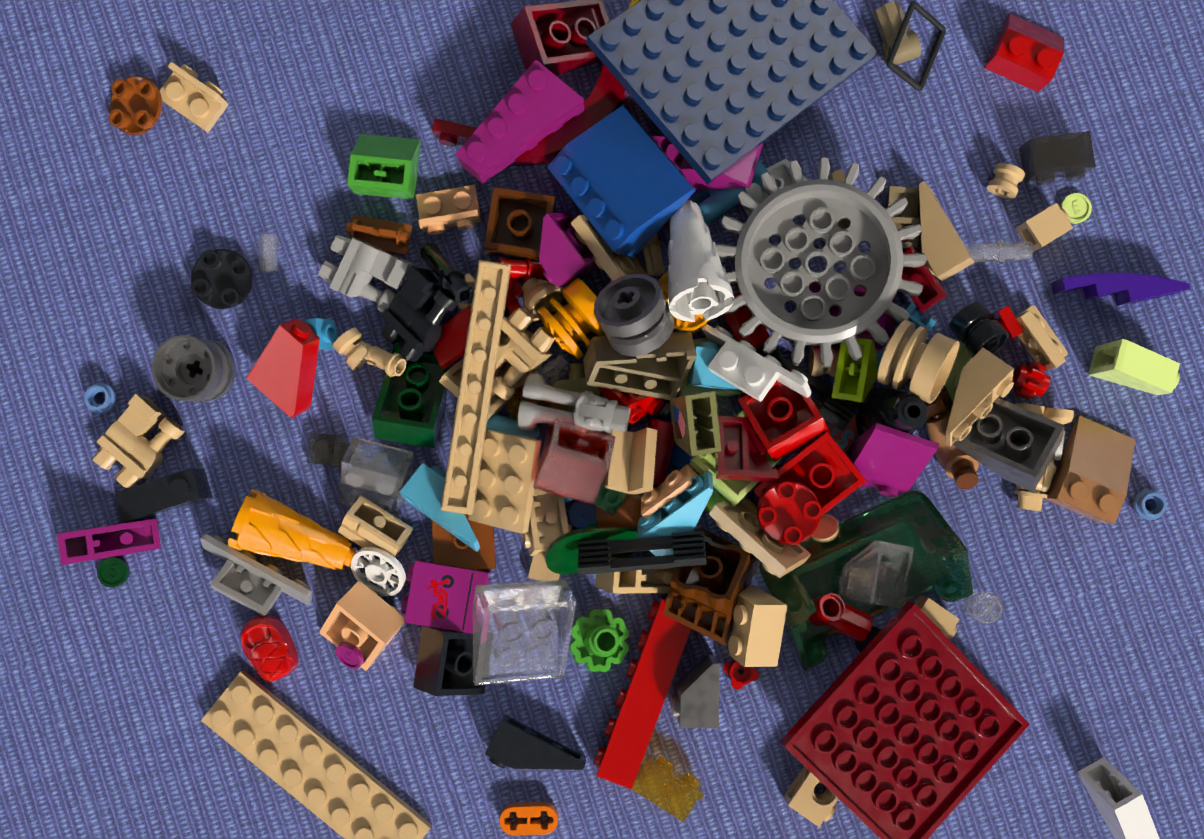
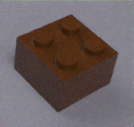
[484,187,556,262]

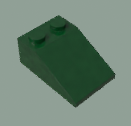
[372,344,453,448]

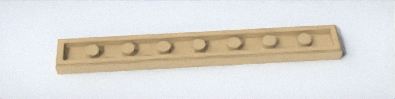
[441,260,511,515]

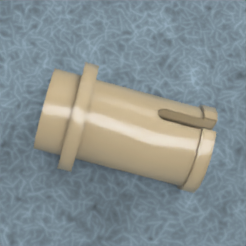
[366,346,406,377]

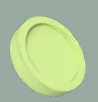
[1060,193,1092,224]

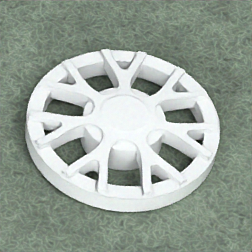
[351,547,406,596]

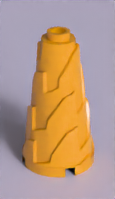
[228,489,356,570]

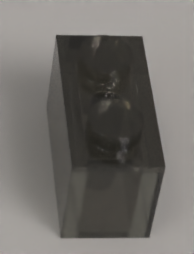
[1019,131,1096,186]

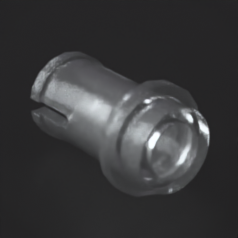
[256,234,281,272]

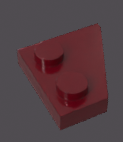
[715,416,778,482]

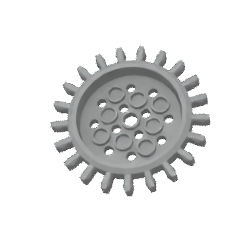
[716,158,927,368]

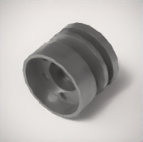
[151,335,236,402]

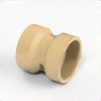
[332,327,372,370]
[808,346,840,377]

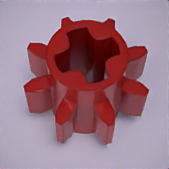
[1013,361,1051,400]

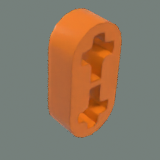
[499,802,559,835]

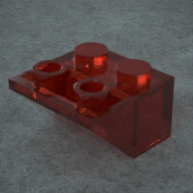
[533,419,616,504]

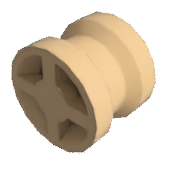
[987,163,1025,199]

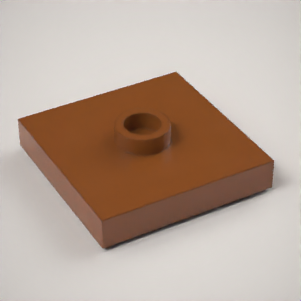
[432,514,496,570]

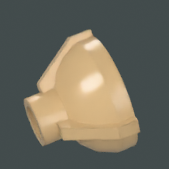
[522,278,564,321]

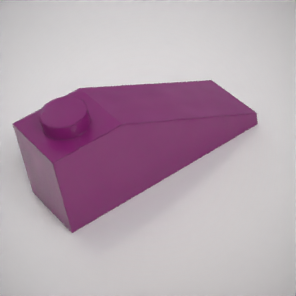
[55,518,161,566]

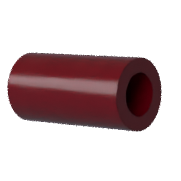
[647,419,675,488]

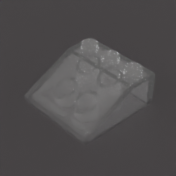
[472,580,577,686]

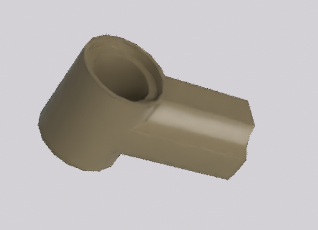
[873,1,921,65]

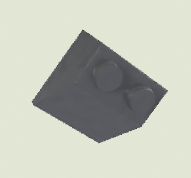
[671,654,720,729]

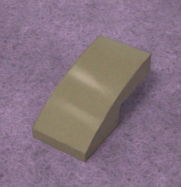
[886,186,920,249]

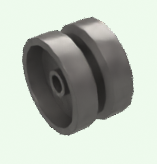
[594,274,675,357]

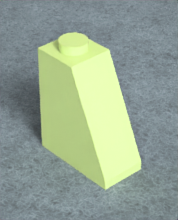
[1088,339,1180,395]

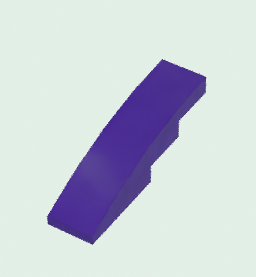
[1051,273,1190,306]

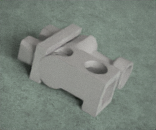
[318,235,413,312]

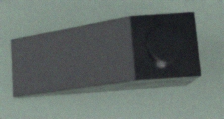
[115,468,213,523]
[485,714,586,770]

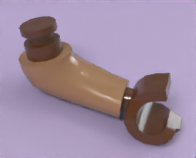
[908,384,979,489]

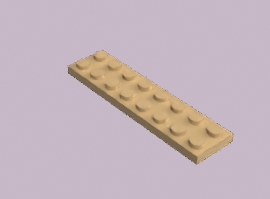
[201,670,432,839]

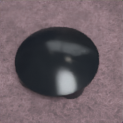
[191,249,253,309]

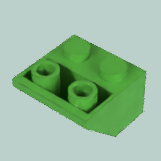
[347,134,421,200]

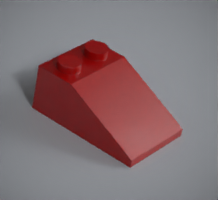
[753,431,867,516]

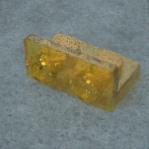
[632,755,705,822]

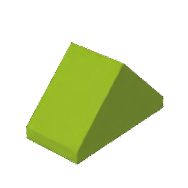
[832,338,878,403]

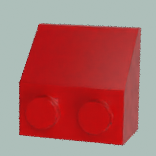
[984,13,1064,92]
[738,368,829,462]

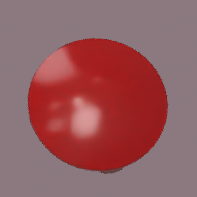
[757,481,822,545]

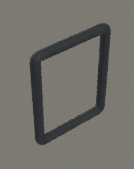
[887,2,946,91]

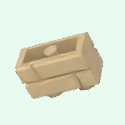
[338,495,413,565]

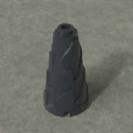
[855,388,928,436]

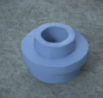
[84,383,117,413]
[1133,490,1167,520]

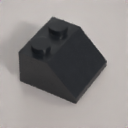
[413,626,493,696]

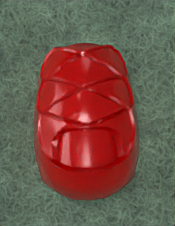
[240,616,299,682]

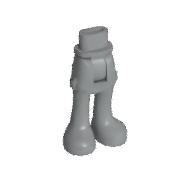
[518,373,631,434]

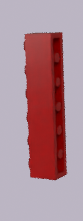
[593,596,691,790]

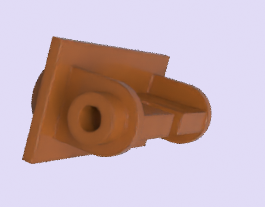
[346,215,412,255]

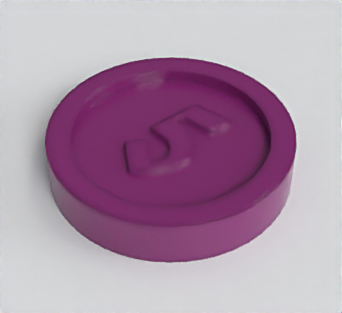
[335,642,364,670]

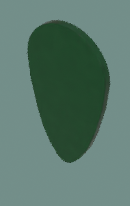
[544,524,638,575]

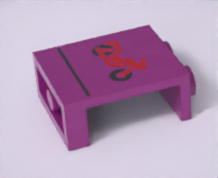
[401,559,491,635]

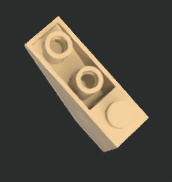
[946,348,1014,447]

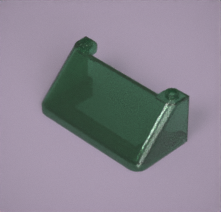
[759,491,973,671]

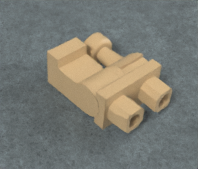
[492,308,555,401]
[92,394,185,488]

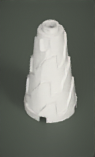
[667,200,734,322]

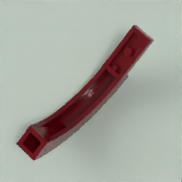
[432,65,628,166]

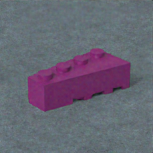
[455,60,585,184]

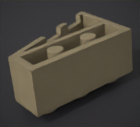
[583,331,697,400]

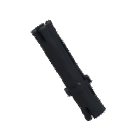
[420,243,474,304]

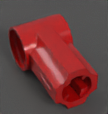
[806,593,873,642]

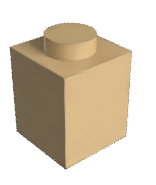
[1015,202,1073,253]

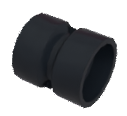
[949,302,1009,356]

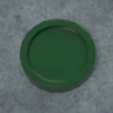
[97,557,130,588]

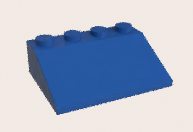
[547,105,696,258]

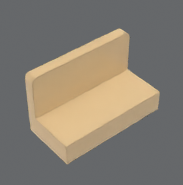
[604,428,657,495]

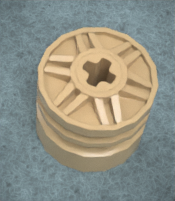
[877,320,960,404]

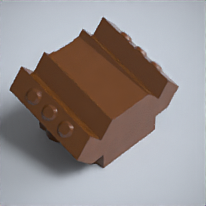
[663,528,759,645]

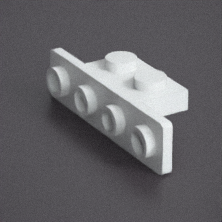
[702,324,812,402]

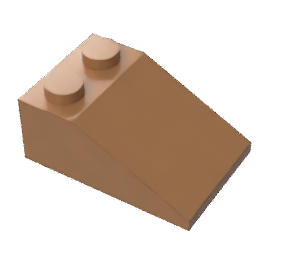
[1043,415,1136,524]

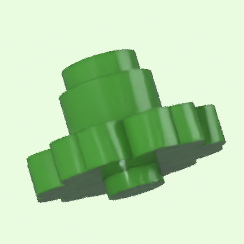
[568,609,630,672]

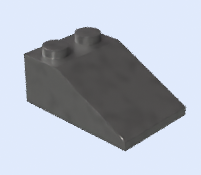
[952,398,1065,492]

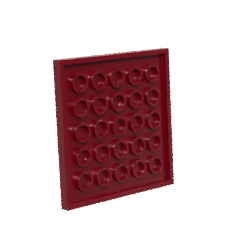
[779,600,1030,839]

